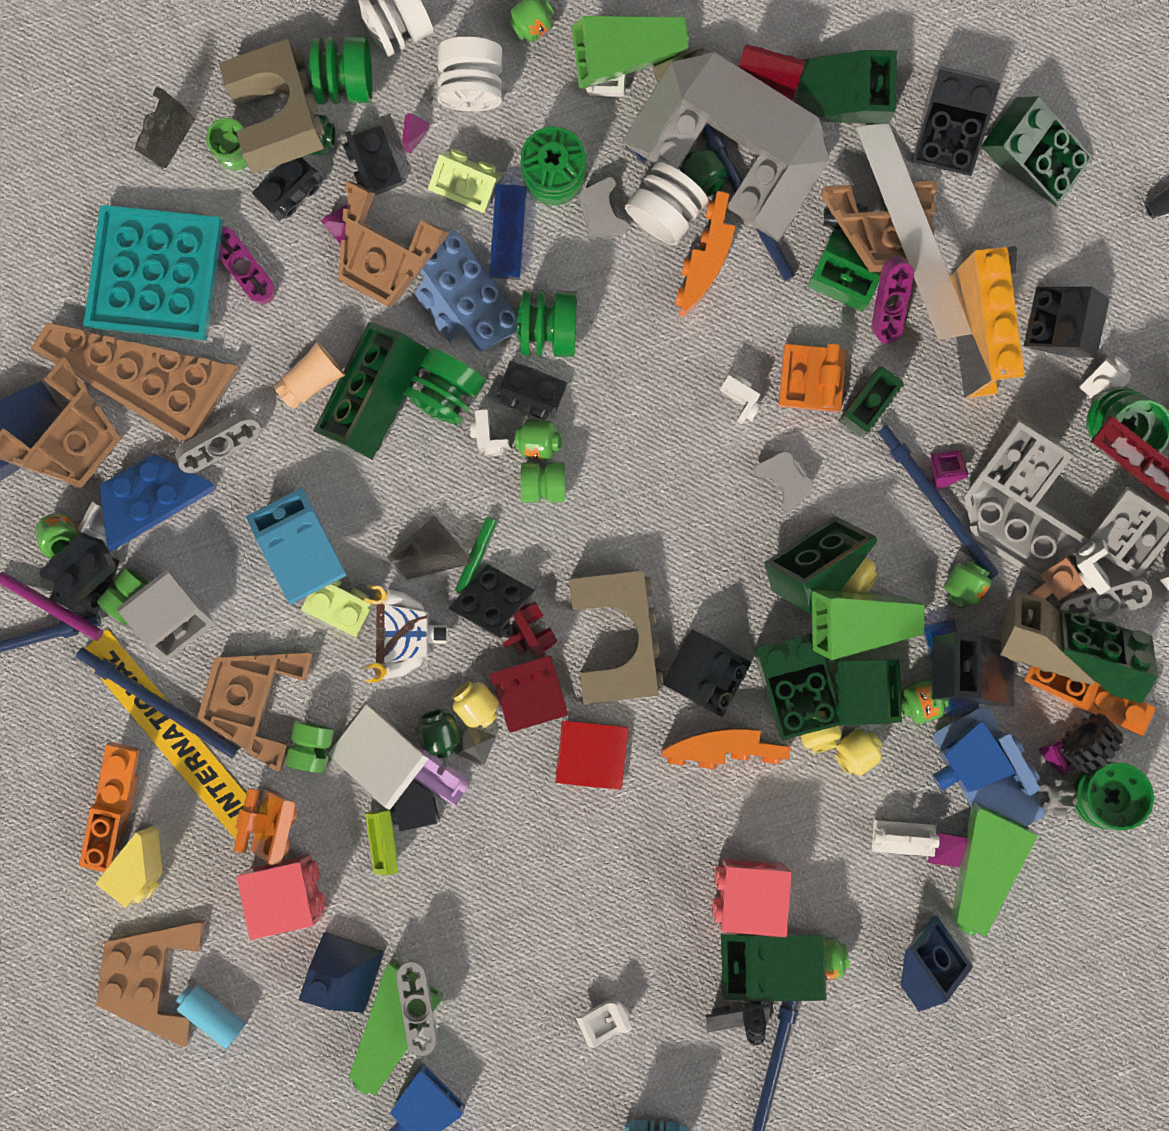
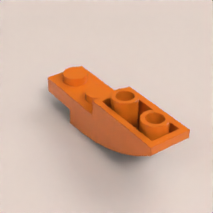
[675,191,736,317]
[1024,665,1156,737]
[661,728,791,769]
[79,741,140,872]

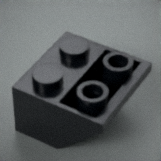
[1023,286,1110,358]
[663,629,752,717]

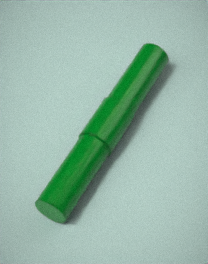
[454,517,497,594]

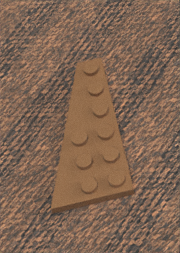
[31,322,239,443]

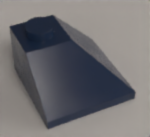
[901,915,973,1012]
[299,932,384,1013]

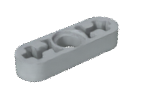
[175,411,261,473]
[1059,577,1152,620]
[397,959,438,1056]

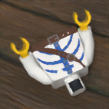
[363,585,448,683]

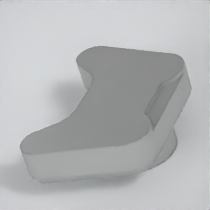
[579,177,629,237]
[754,452,813,513]

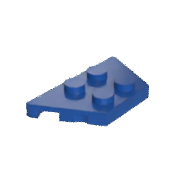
[100,454,214,552]

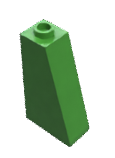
[571,16,689,89]
[812,589,925,660]
[952,801,1038,937]
[349,958,443,1096]

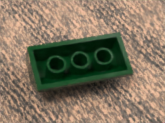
[313,322,428,460]

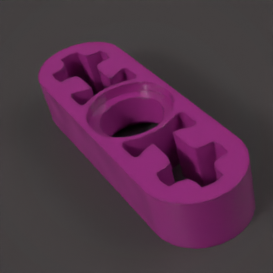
[218,226,276,305]
[871,256,914,344]

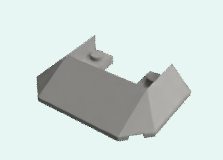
[622,52,829,242]
[964,420,1169,604]

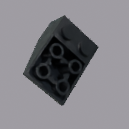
[912,65,1000,176]
[932,632,1014,707]

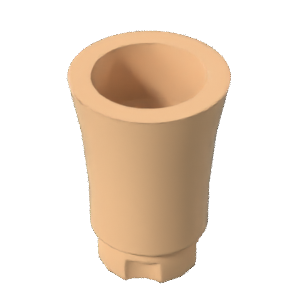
[274,341,345,409]

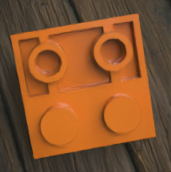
[778,344,847,413]
[233,788,297,866]

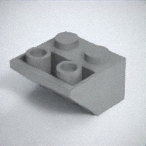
[117,569,215,663]

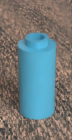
[176,984,247,1050]

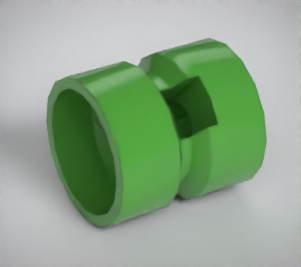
[206,118,249,171]
[521,462,565,503]
[97,567,150,626]
[285,721,335,773]

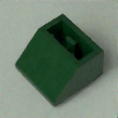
[835,659,902,725]

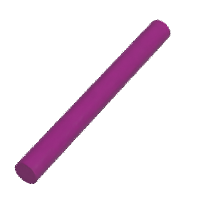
[0,572,103,641]

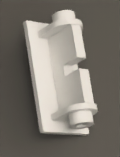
[872,820,939,857]

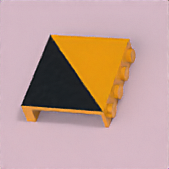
[950,247,1025,398]

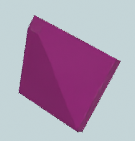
[402,113,430,153]
[320,205,347,245]
[930,450,968,490]
[1038,736,1076,775]
[928,832,967,868]

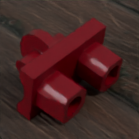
[502,602,558,659]

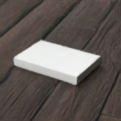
[328,705,429,810]

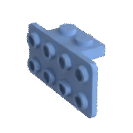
[414,230,518,352]
[933,706,1045,826]

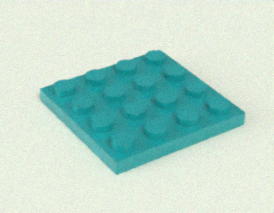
[83,205,223,341]

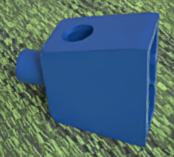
[932,720,1016,793]
[388,1063,466,1131]

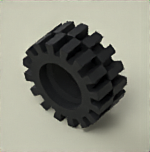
[1060,713,1124,773]

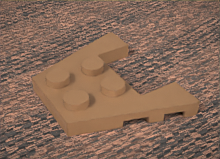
[338,181,449,306]
[821,181,937,272]
[0,357,121,488]
[197,653,315,772]
[96,921,205,1047]

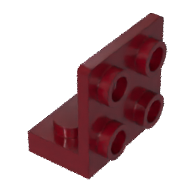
[739,44,805,101]
[490,655,568,732]

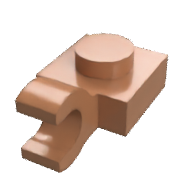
[1028,556,1084,600]

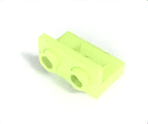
[428,149,502,213]
[301,580,374,638]

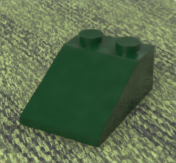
[764,516,877,615]

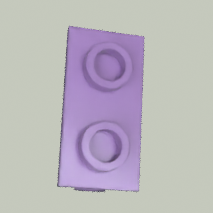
[414,748,470,806]

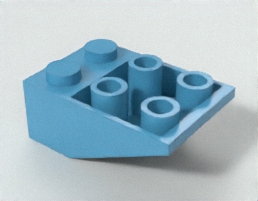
[246,488,347,605]

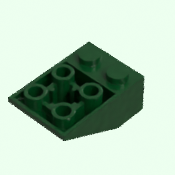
[798,50,897,124]
[981,96,1093,206]
[1060,610,1158,704]
[753,634,840,741]
[721,932,827,1001]

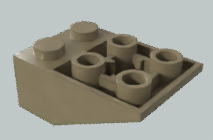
[1000,591,1095,685]

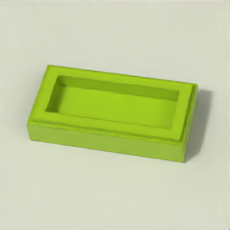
[365,810,399,875]

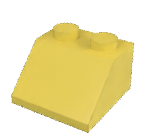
[95,825,163,908]

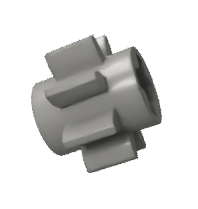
[1037,778,1077,817]

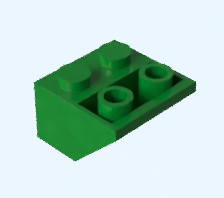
[807,230,881,312]

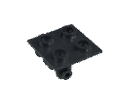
[449,564,535,638]
[706,1001,770,1045]

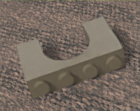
[219,38,325,174]
[569,570,664,704]

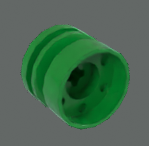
[309,36,373,105]
[520,126,586,205]
[517,289,577,358]
[403,347,486,427]
[1086,387,1169,453]
[1073,763,1155,831]

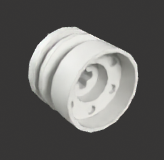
[358,0,434,57]
[437,37,502,111]
[625,162,708,245]

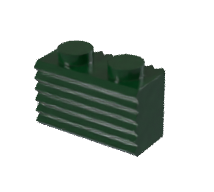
[838,366,904,437]

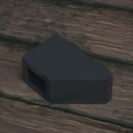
[390,779,440,831]

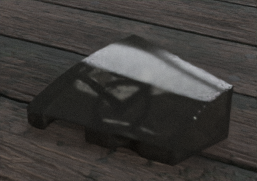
[134,87,195,171]
[387,516,473,580]

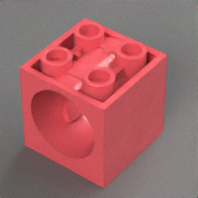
[236,854,327,940]
[712,858,791,937]

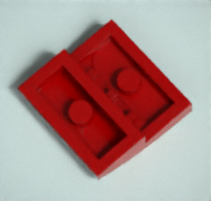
[555,720,629,790]

